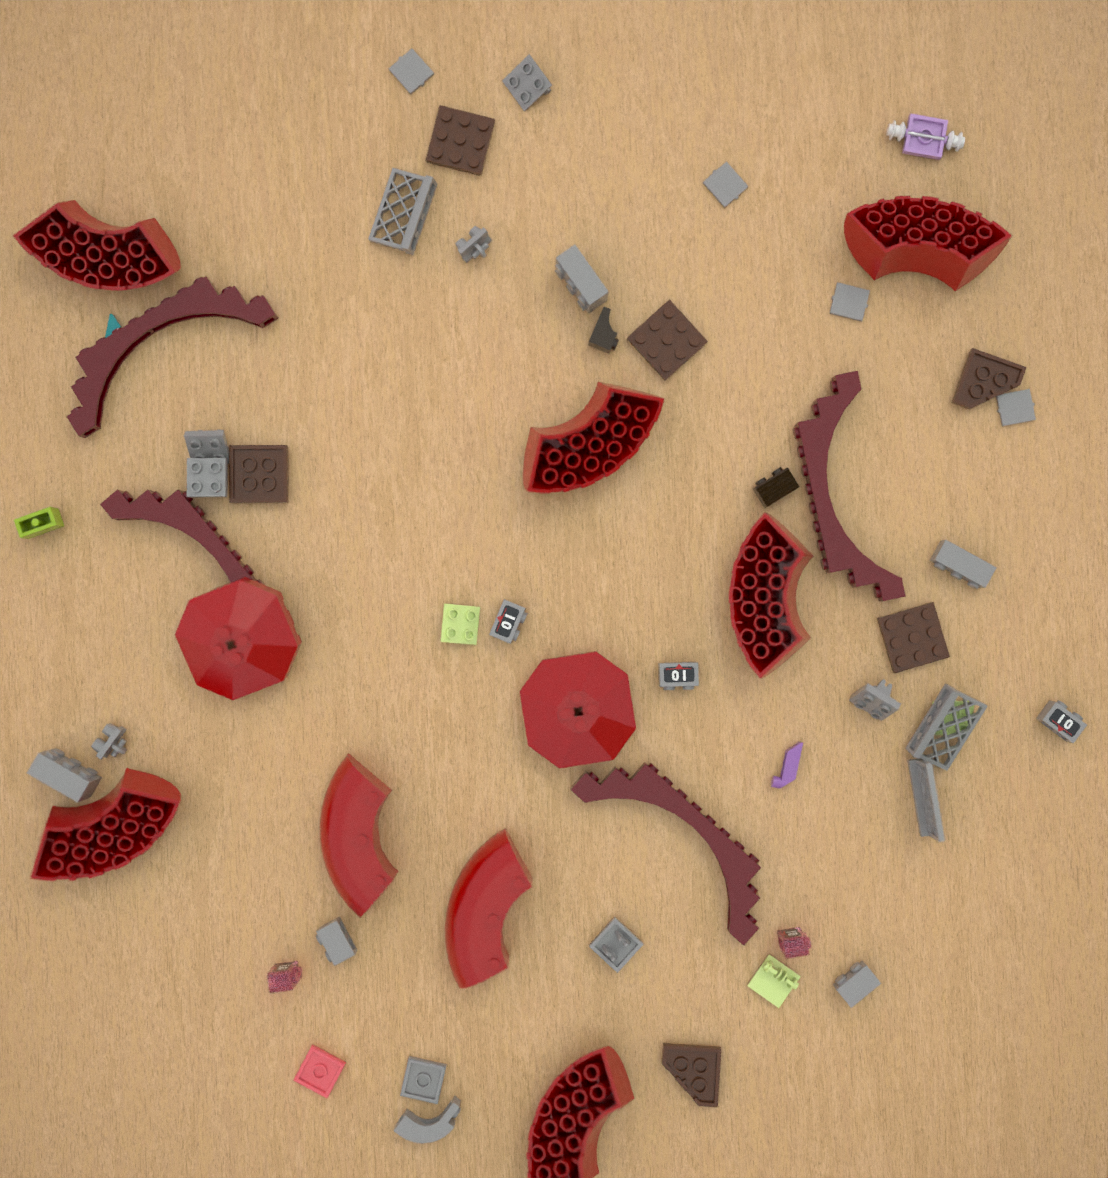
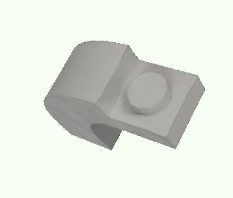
[394,1096,461,1143]

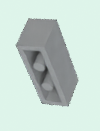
[930,540,996,590]

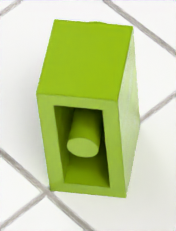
[14,507,64,539]

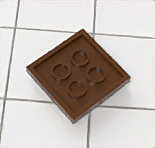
[426,105,495,176]
[627,299,708,381]
[229,445,288,503]
[877,602,950,673]

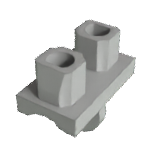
[455,226,492,263]
[91,723,127,759]

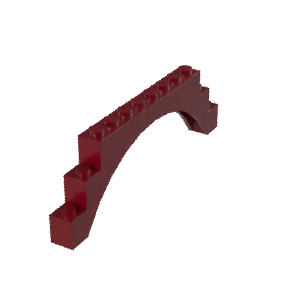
[66,276,279,438]
[793,371,906,601]
[100,489,265,585]
[570,762,761,946]

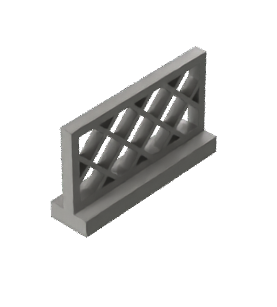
[368,168,437,255]
[906,683,988,771]
[907,758,945,842]

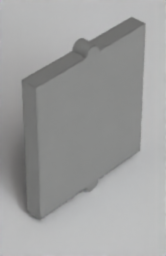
[389,49,434,94]
[703,162,748,208]
[829,283,870,322]
[996,389,1036,426]

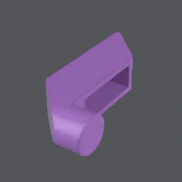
[771,742,803,788]

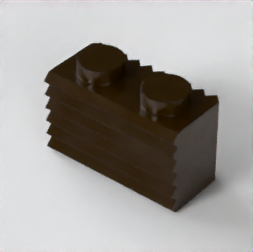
[753,467,800,508]

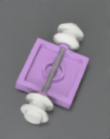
[886,114,965,160]

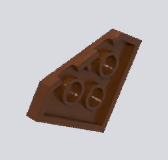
[952,348,1027,409]
[662,1043,721,1107]

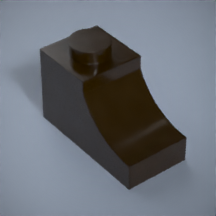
[588,307,619,354]

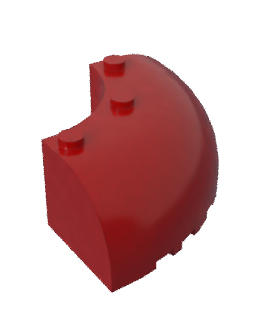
[844,196,1012,292]
[13,200,181,291]
[523,382,665,493]
[729,512,814,679]
[320,753,399,918]
[30,768,181,881]
[445,828,533,989]
[526,1046,635,1178]

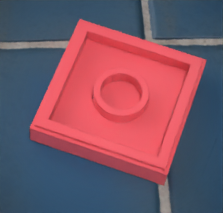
[293,1044,346,1098]

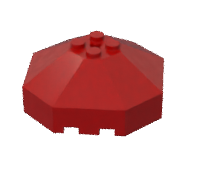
[175,577,302,700]
[520,651,636,769]

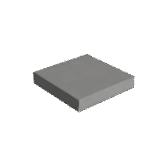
[400,1056,447,1104]

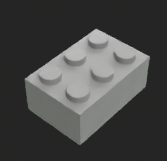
[555,245,609,314]
[27,748,102,802]

